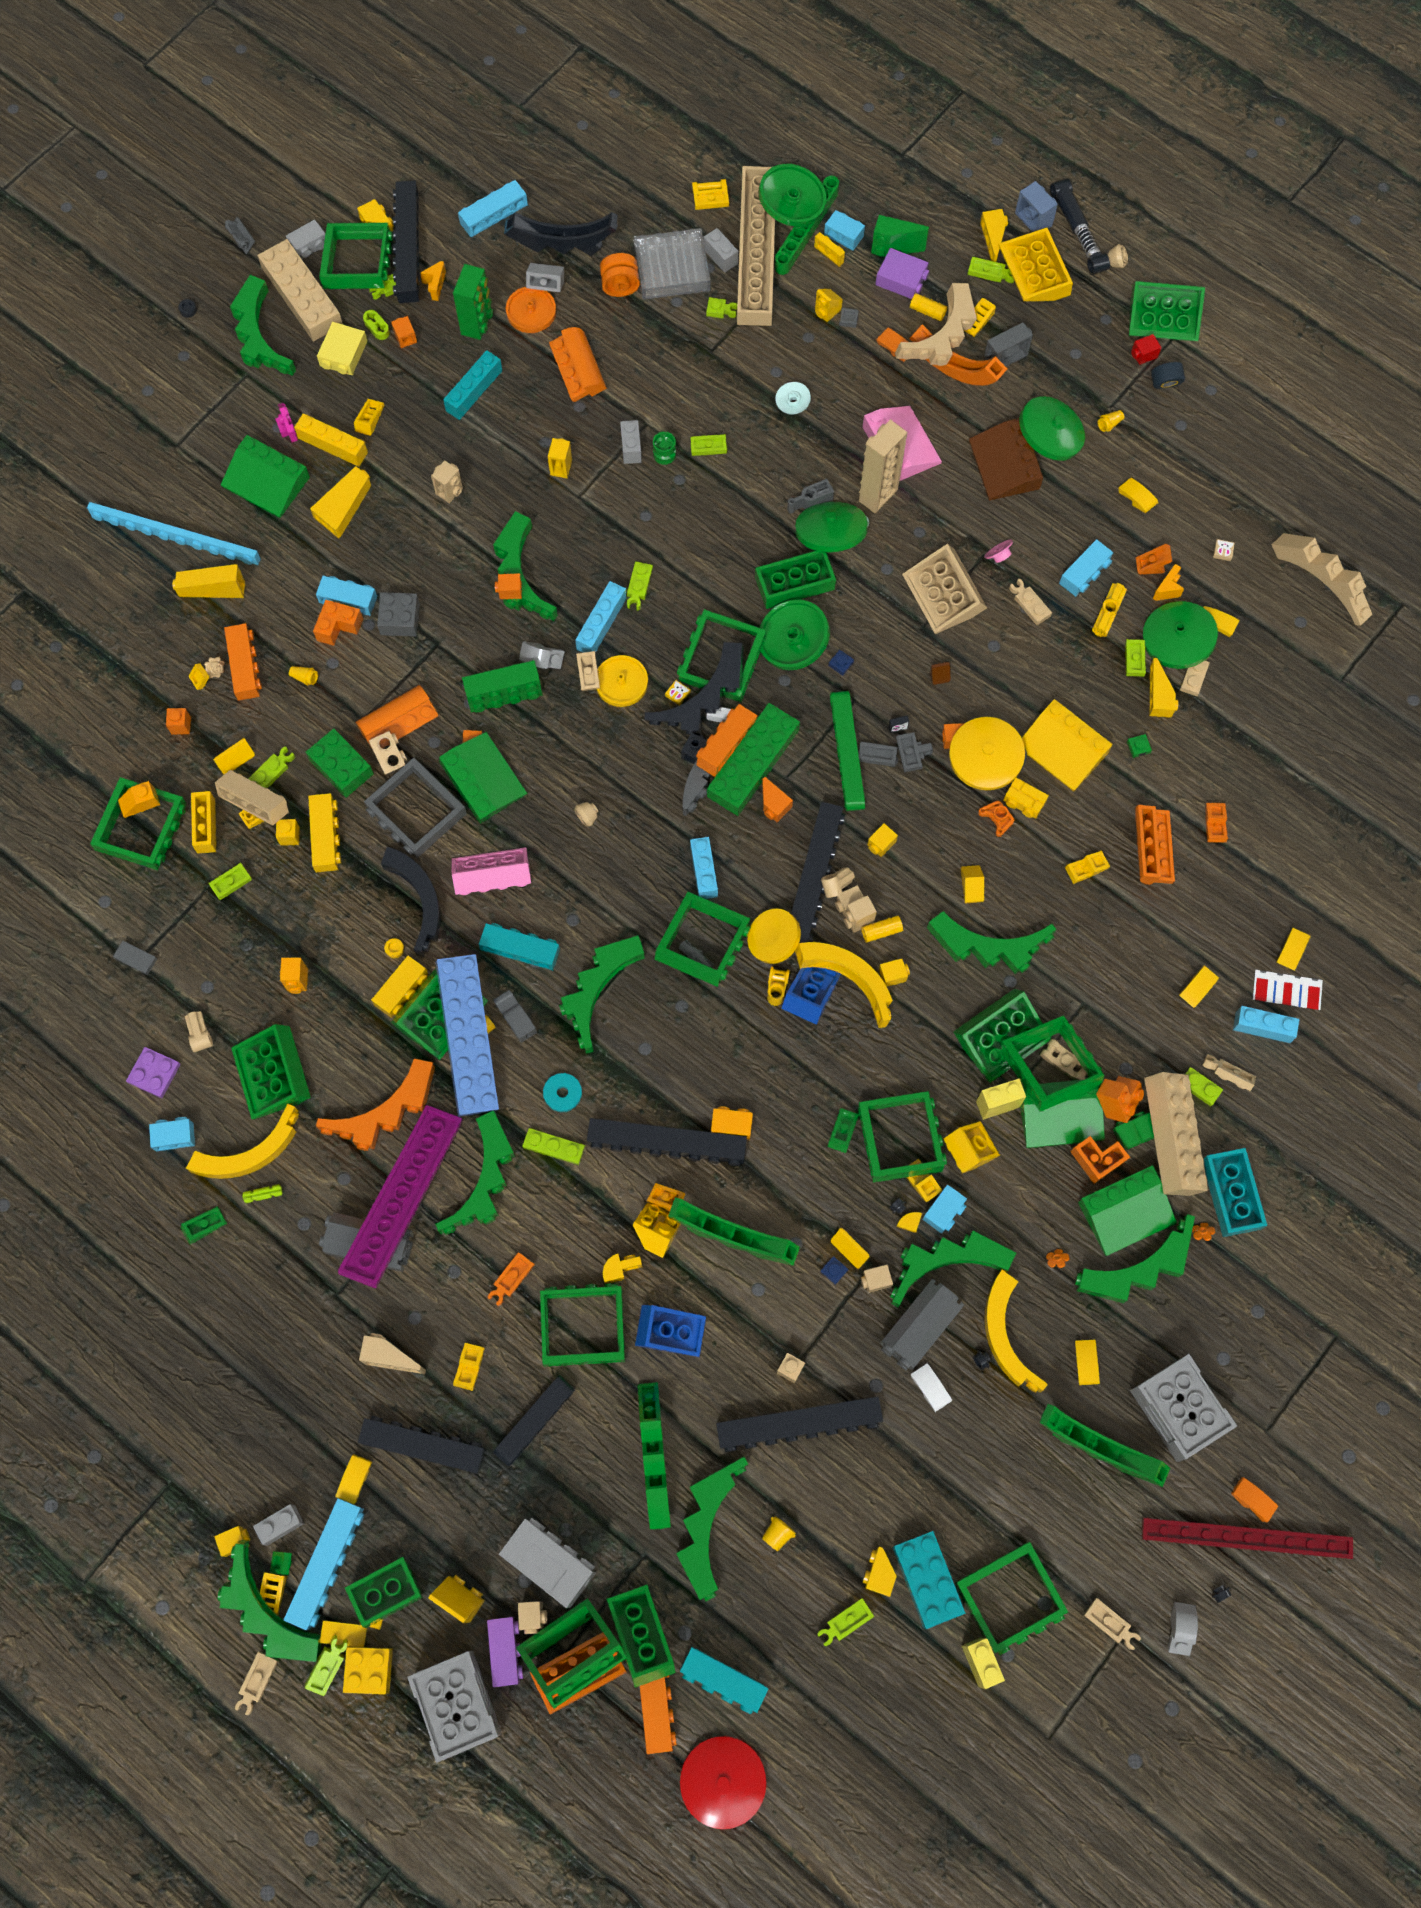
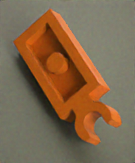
[488,1252,535,1307]

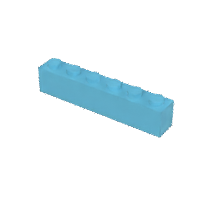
[284,1498,364,1630]

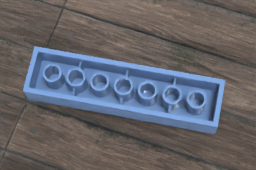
[436,954,499,1117]

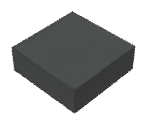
[839,308,859,328]

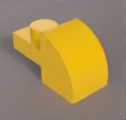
[603,1254,642,1284]

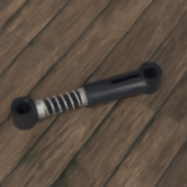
[1050,178,1110,275]

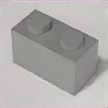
[286,219,325,259]
[704,228,738,273]
[526,263,564,292]
[620,420,641,464]
[253,1504,305,1546]

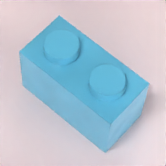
[824,210,865,251]
[149,1117,195,1151]
[922,1184,967,1234]

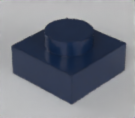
[828,650,854,676]
[820,1256,849,1285]

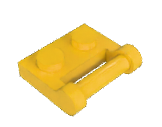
[692,179,729,210]

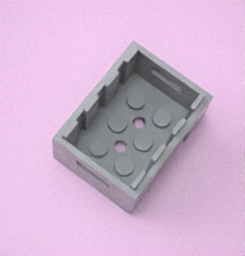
[1130,1354,1237,1462]
[499,1518,596,1608]
[407,1650,502,1763]

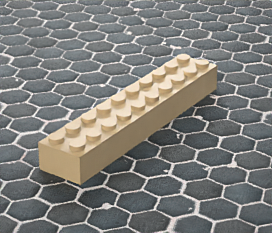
[737,166,775,326]

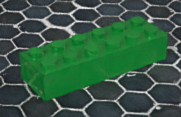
[707,703,800,816]

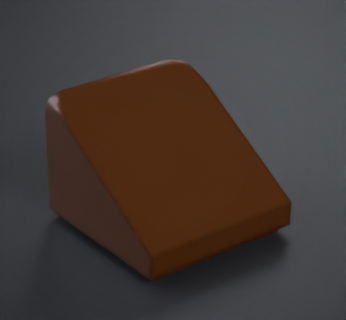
[930,662,951,685]

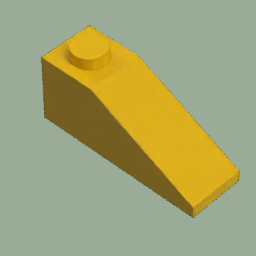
[980,209,1008,262]
[1149,658,1178,717]

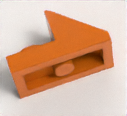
[1136,544,1172,575]

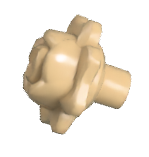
[205,657,225,678]

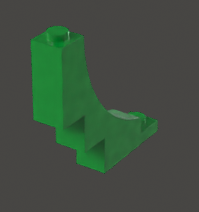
[1075,1214,1195,1304]
[638,1382,671,1530]
[676,1457,748,1602]

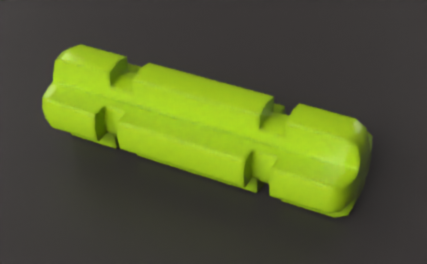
[243,1184,283,1203]

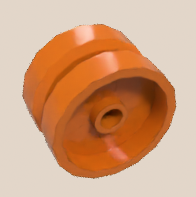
[600,253,640,297]

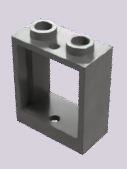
[983,322,1033,367]

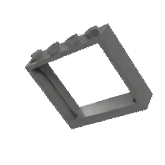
[364,758,467,858]

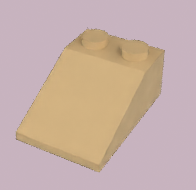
[359,1333,426,1374]

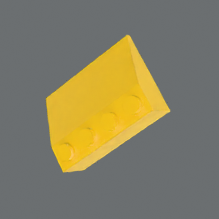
[999,228,1073,301]
[1022,699,1113,792]

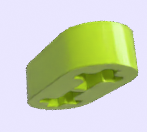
[363,310,390,340]

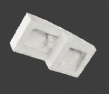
[911,1363,952,1412]

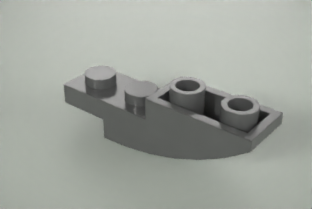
[683,761,712,816]

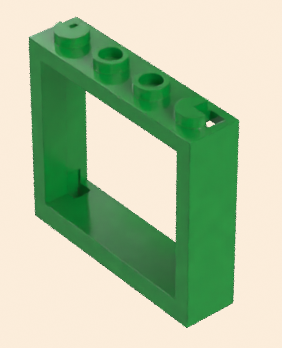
[319,223,393,289]
[677,609,766,702]
[90,777,187,870]
[654,892,751,987]
[1000,1015,1104,1112]
[858,1091,947,1183]
[540,1283,625,1367]
[955,1542,1068,1655]
[516,1598,627,1709]

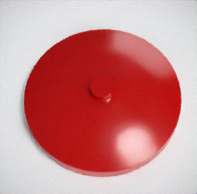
[680,1736,766,1829]

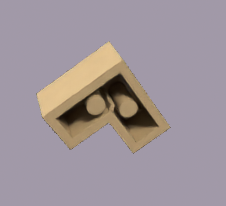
[835,885,876,933]

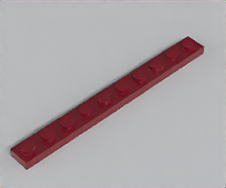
[1141,1518,1353,1559]

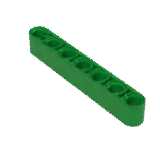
[775,176,839,275]
[830,691,865,811]

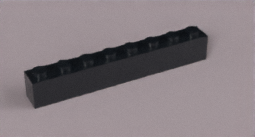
[393,180,419,303]
[791,802,845,943]
[587,1118,747,1166]
[716,1397,883,1453]

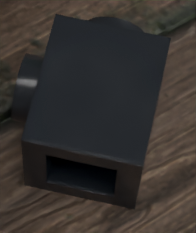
[681,733,707,764]

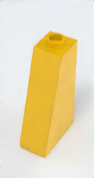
[310,466,371,539]
[172,564,245,598]

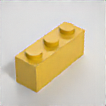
[191,791,216,854]
[371,956,428,1018]

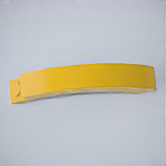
[795,942,893,1028]
[186,1104,299,1179]
[985,1270,1048,1393]

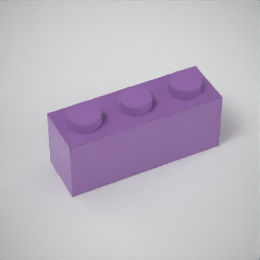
[487,1617,523,1687]

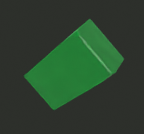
[828,1108,859,1153]
[181,1206,227,1245]

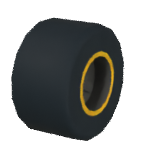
[1151,362,1185,389]

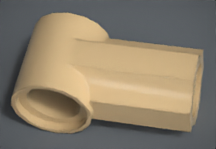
[821,867,855,898]
[185,1011,213,1052]

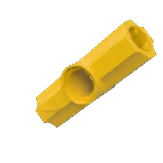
[1092,583,1127,637]

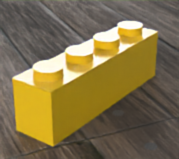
[294,414,368,467]
[308,793,341,872]

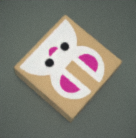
[1213,539,1235,561]

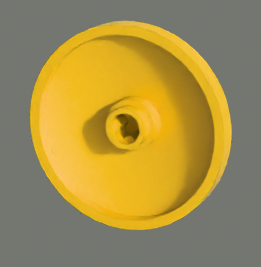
[949,717,1025,790]

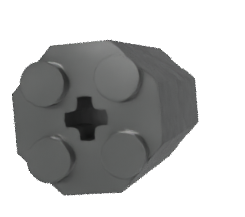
[319,1212,414,1272]
[880,1279,964,1371]

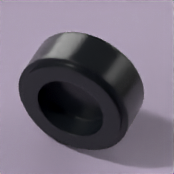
[178,299,197,318]

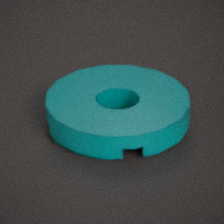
[543,1073,582,1112]

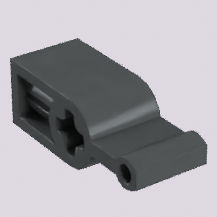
[787,479,834,513]
[493,990,537,1043]

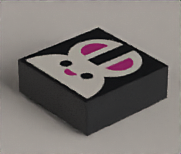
[888,716,909,733]

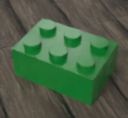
[306,729,374,798]
[345,1557,423,1628]

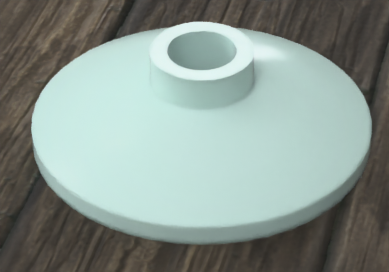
[776,382,811,414]

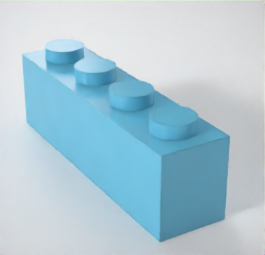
[458,180,528,237]
[575,581,627,653]

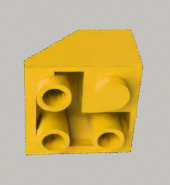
[633,1202,681,1258]

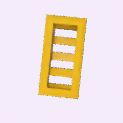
[964,298,996,337]
[354,399,384,436]
[260,1572,287,1615]

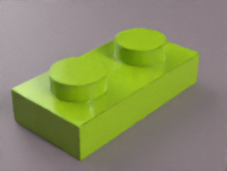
[690,434,727,456]
[1125,639,1146,677]
[208,863,252,900]
[1185,1067,1223,1106]

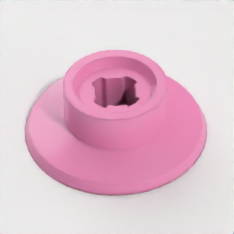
[984,539,1013,563]

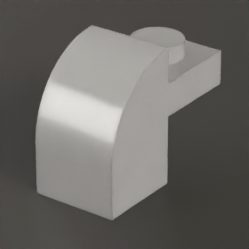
[519,641,565,669]
[1168,1602,1198,1656]

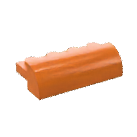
[549,327,607,402]
[355,685,439,749]
[1135,805,1175,885]
[530,1632,627,1715]

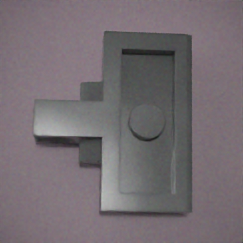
[896,732,933,772]

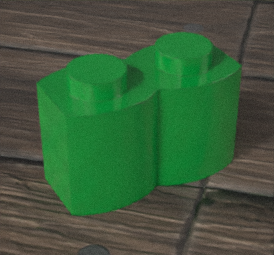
[1113,1111,1154,1150]

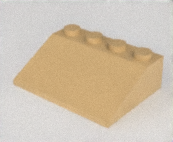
[902,544,987,634]

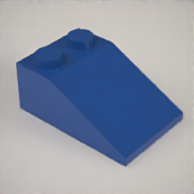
[781,967,841,1025]
[635,1305,706,1357]

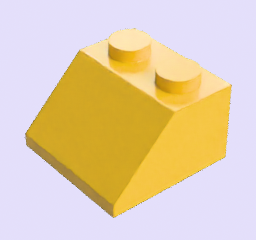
[944,1121,1000,1173]

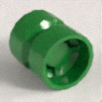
[653,431,676,465]

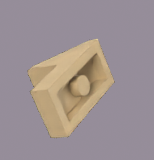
[576,651,600,691]

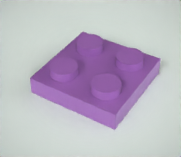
[126,1047,181,1098]

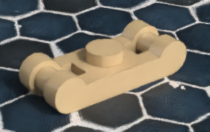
[1040,1039,1087,1081]

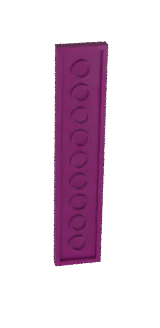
[338,1105,462,1289]

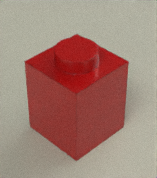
[1131,334,1161,365]

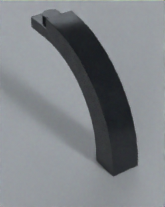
[381,847,441,957]

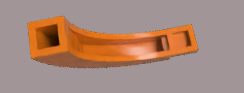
[909,324,1007,386]

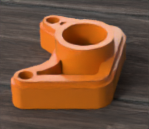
[978,801,1014,837]

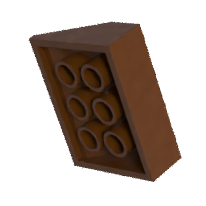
[969,418,1043,501]

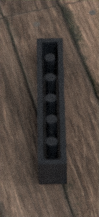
[357,1416,486,1474]

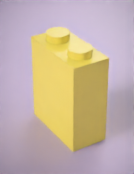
[317,322,367,375]
[976,1079,1026,1120]
[962,1637,1005,1689]

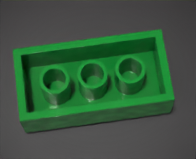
[453,264,493,340]
[755,551,836,609]
[462,660,542,713]
[607,1585,675,1688]

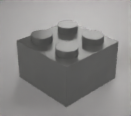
[377,592,420,637]

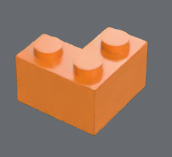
[313,600,363,646]
[1097,1076,1144,1123]
[1070,1136,1130,1184]

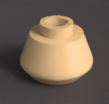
[1107,244,1128,268]
[574,802,598,826]

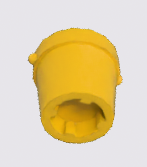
[762,1516,796,1551]

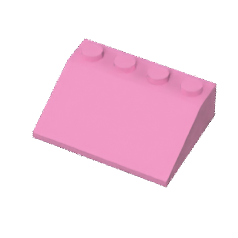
[863,406,942,481]

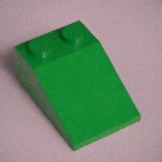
[871,215,929,257]

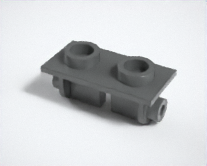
[225,217,255,254]

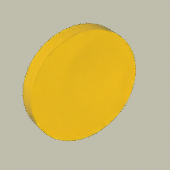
[596,655,648,707]
[747,909,801,964]

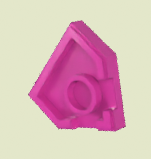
[275,402,298,442]

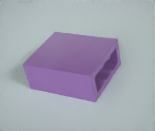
[876,248,929,299]

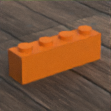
[224,623,262,701]
[696,704,758,777]
[640,1676,677,1754]

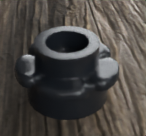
[889,1196,907,1214]
[973,1350,991,1370]
[1212,1585,1232,1603]

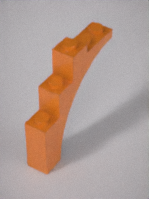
[316,1059,435,1151]

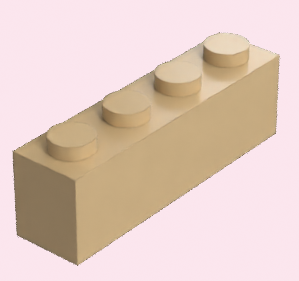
[215,770,288,825]

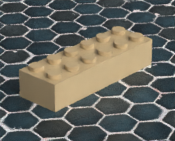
[257,239,343,342]
[859,419,908,514]
[1144,1072,1208,1196]

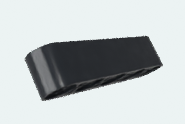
[493,1375,576,1467]

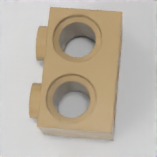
[368,731,407,774]

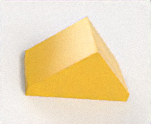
[960,865,984,903]

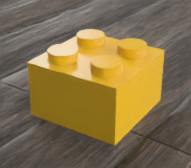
[343,1647,393,1694]

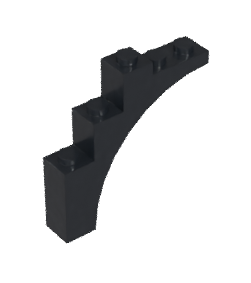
[504,212,618,256]
[644,642,744,735]

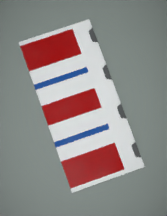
[1253,970,1323,1010]

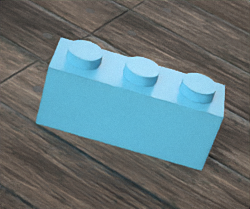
[1059,539,1113,597]
[316,576,377,616]
[690,837,718,899]
[1233,1006,1299,1043]

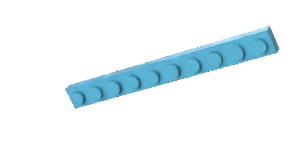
[87,502,261,565]

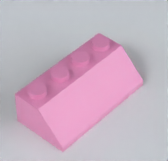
[452,848,531,895]

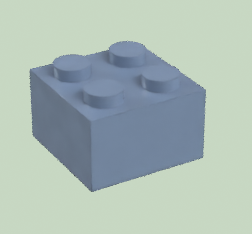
[1015,181,1058,232]

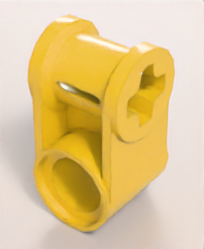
[767,967,790,1006]

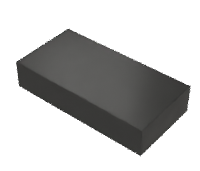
[859,742,897,767]
[113,941,157,976]

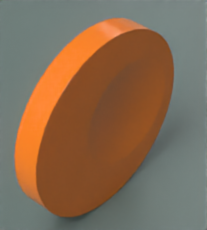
[506,287,556,333]

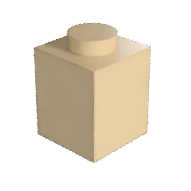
[861,1265,893,1293]
[777,1353,805,1384]

